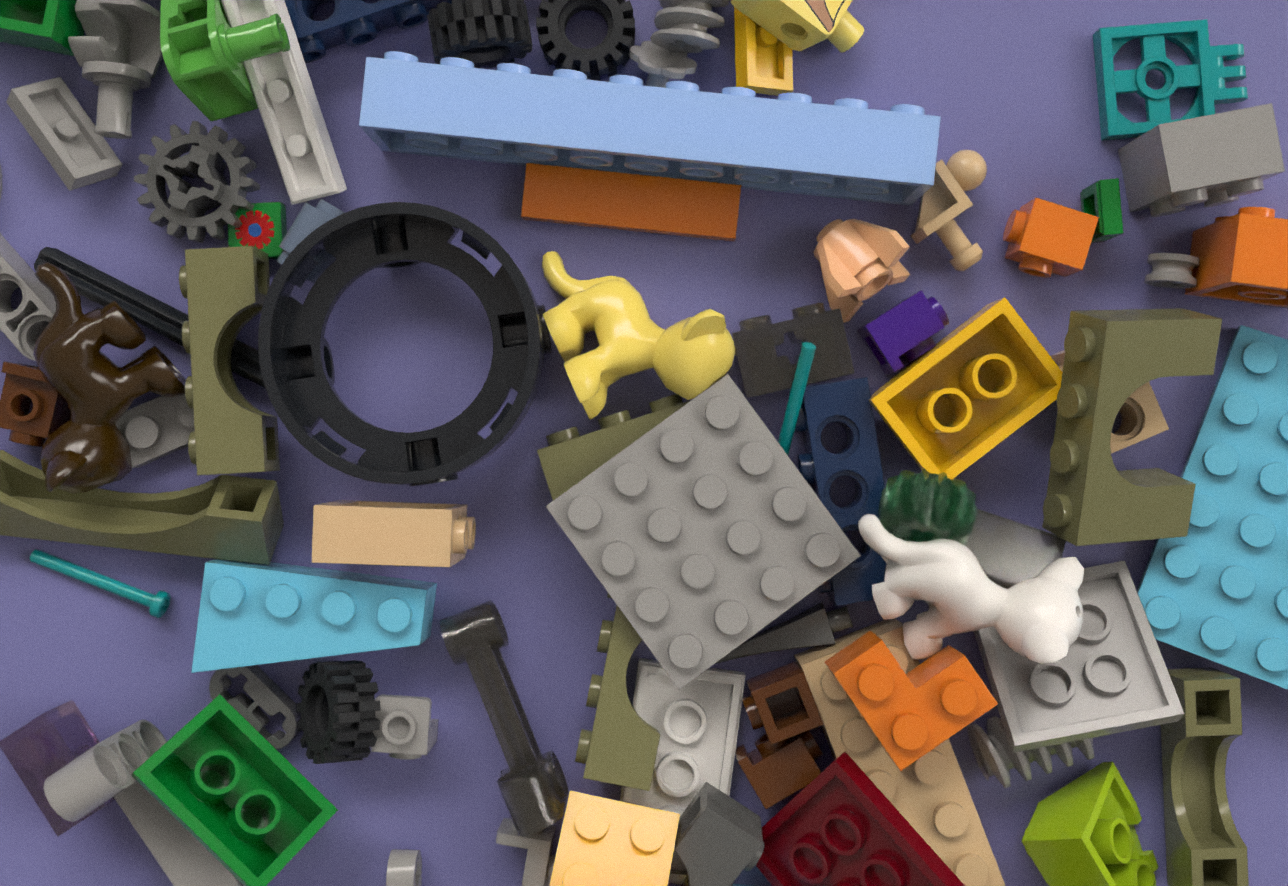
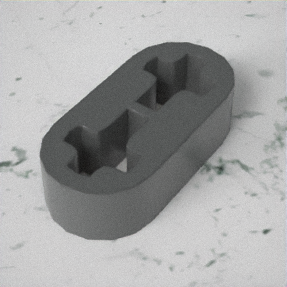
[209,665,301,749]

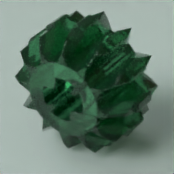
[878,469,977,545]

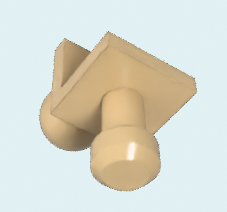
[911,150,987,271]

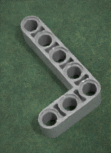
[44,720,244,886]

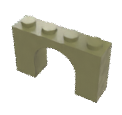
[1042,308,1222,546]

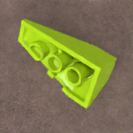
[1022,761,1158,886]

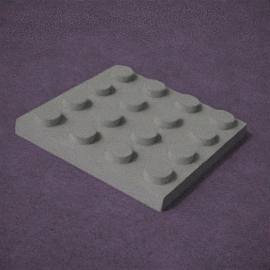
[546,374,861,690]

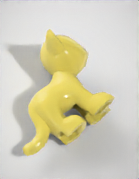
[542,251,735,420]

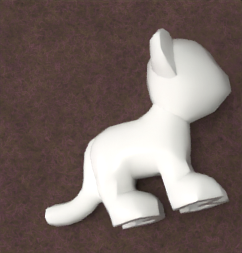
[858,514,1084,664]

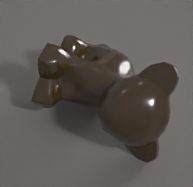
[33,262,186,494]

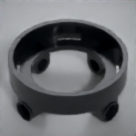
[258,202,552,487]

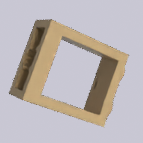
[312,500,476,567]

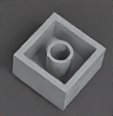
[1118,103,1285,217]

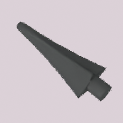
[715,602,853,664]

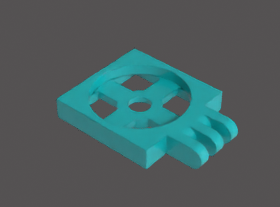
[1093,19,1248,141]

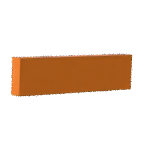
[521,163,741,242]

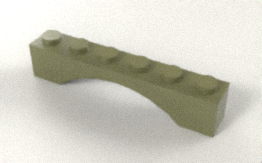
[0,450,284,565]

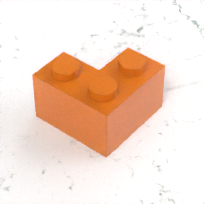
[824,630,998,771]

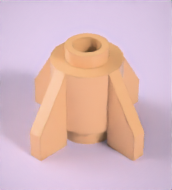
[814,219,910,323]

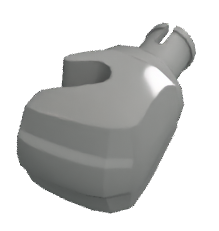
[68,0,163,139]

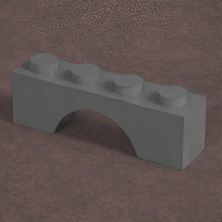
[675,782,765,886]

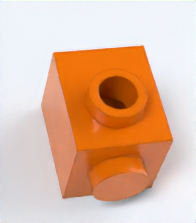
[1003,197,1099,278]

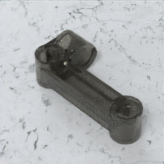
[440,600,569,836]

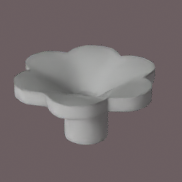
[628,41,697,88]

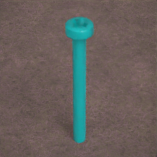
[778,342,816,455]
[30,549,171,618]

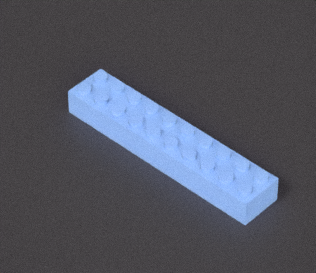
[359,51,941,206]

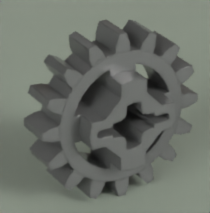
[134,121,260,244]

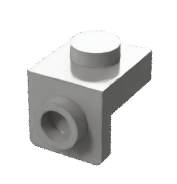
[371,694,439,760]
[496,813,556,886]

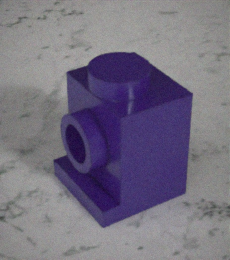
[857,290,949,375]

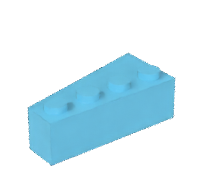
[191,559,437,673]

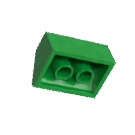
[131,694,338,886]

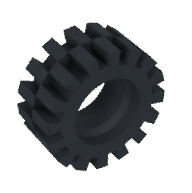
[427,0,533,68]
[536,0,635,81]
[296,660,381,764]

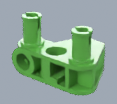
[160,0,290,122]

